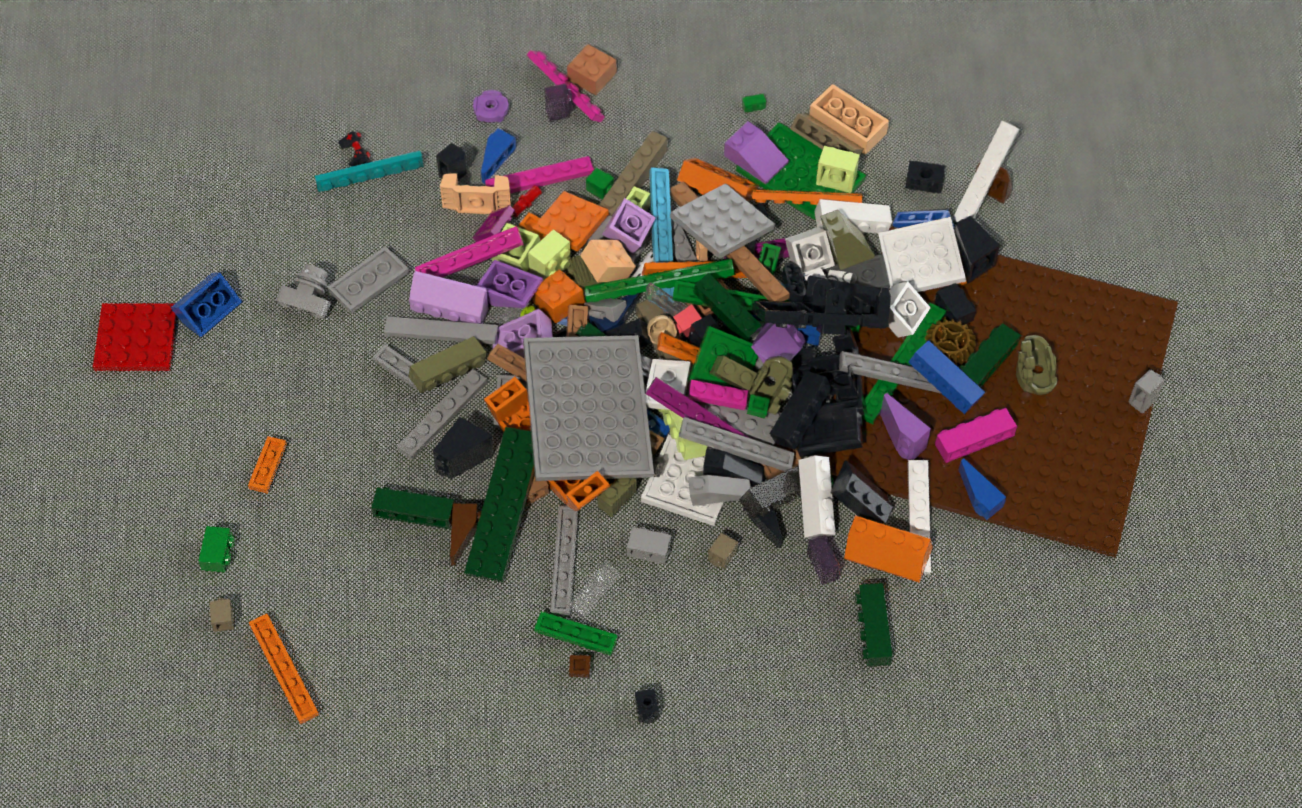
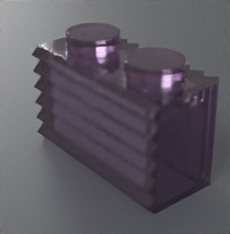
[544,83,573,122]
[807,535,841,585]

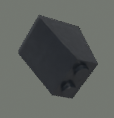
[955,216,1000,284]
[433,417,494,479]

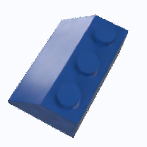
[170,273,242,337]

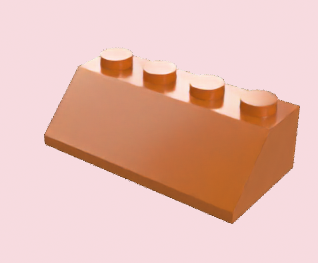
[677,158,759,202]
[844,516,933,583]

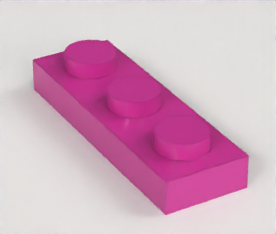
[688,380,748,411]

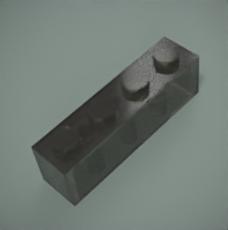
[739,465,801,518]

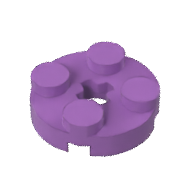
[473,90,509,122]

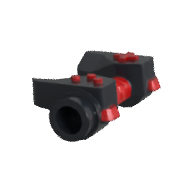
[338,131,370,167]

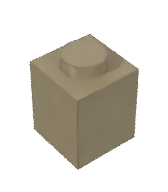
[708,533,738,569]
[210,598,234,632]

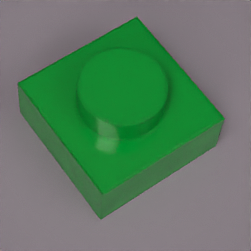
[746,394,770,419]

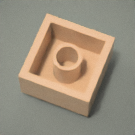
[580,240,636,282]

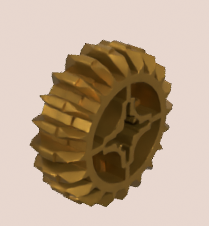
[925,318,976,365]

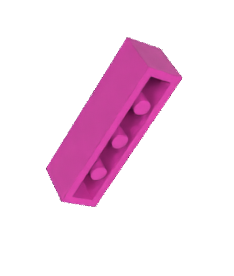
[935,408,1017,463]

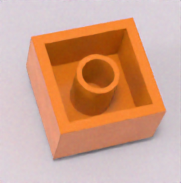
[532,269,585,323]

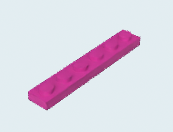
[527,50,605,123]
[485,156,594,194]
[415,226,524,278]

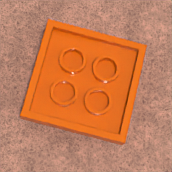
[532,191,609,252]

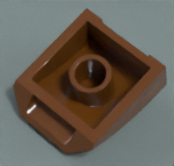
[975,163,1012,204]

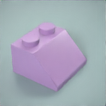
[602,198,656,254]

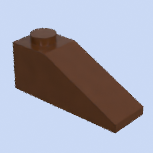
[450,503,481,566]

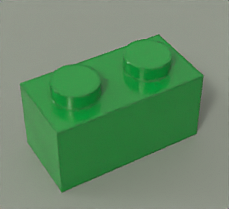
[742,94,766,113]

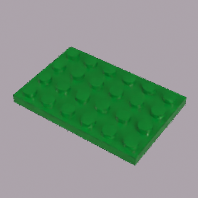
[736,122,866,221]

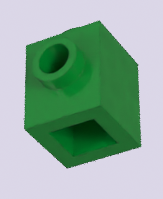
[586,168,614,200]

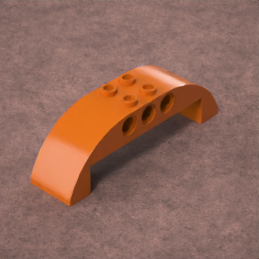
[484,377,610,511]

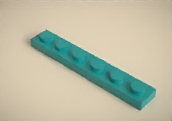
[315,151,423,192]

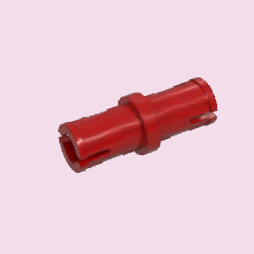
[512,185,542,218]

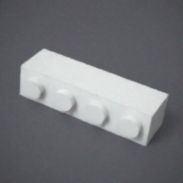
[815,199,892,233]
[798,455,835,539]

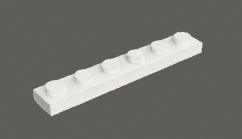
[952,121,1019,222]
[908,460,931,575]

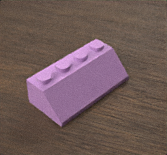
[409,271,488,324]

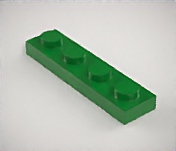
[534,611,618,656]

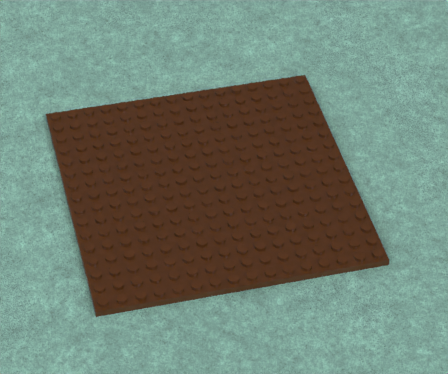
[816,226,1178,558]

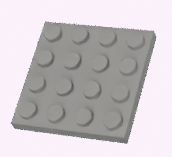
[670,183,775,259]

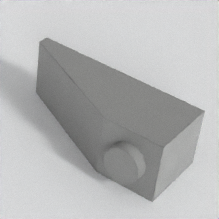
[688,475,751,506]

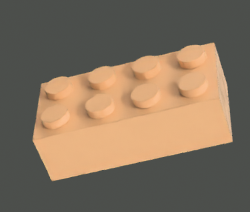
[810,84,889,155]

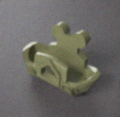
[1016,335,1057,395]
[747,356,794,415]

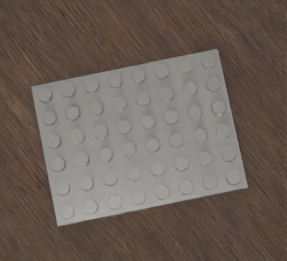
[523,336,654,481]

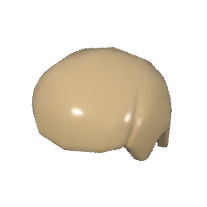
[647,315,677,345]

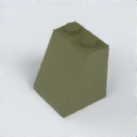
[820,209,875,270]

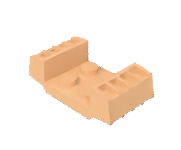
[440,173,511,214]

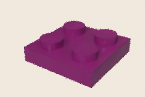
[472,205,515,242]

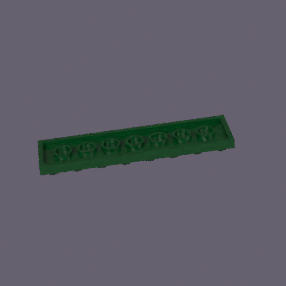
[464,427,534,583]

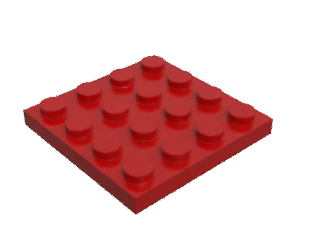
[93,303,177,371]

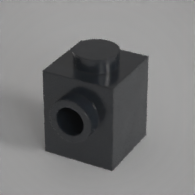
[635,689,659,724]

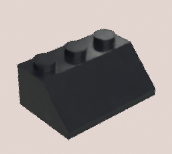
[830,460,893,524]

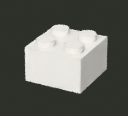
[785,227,835,277]
[889,281,930,338]

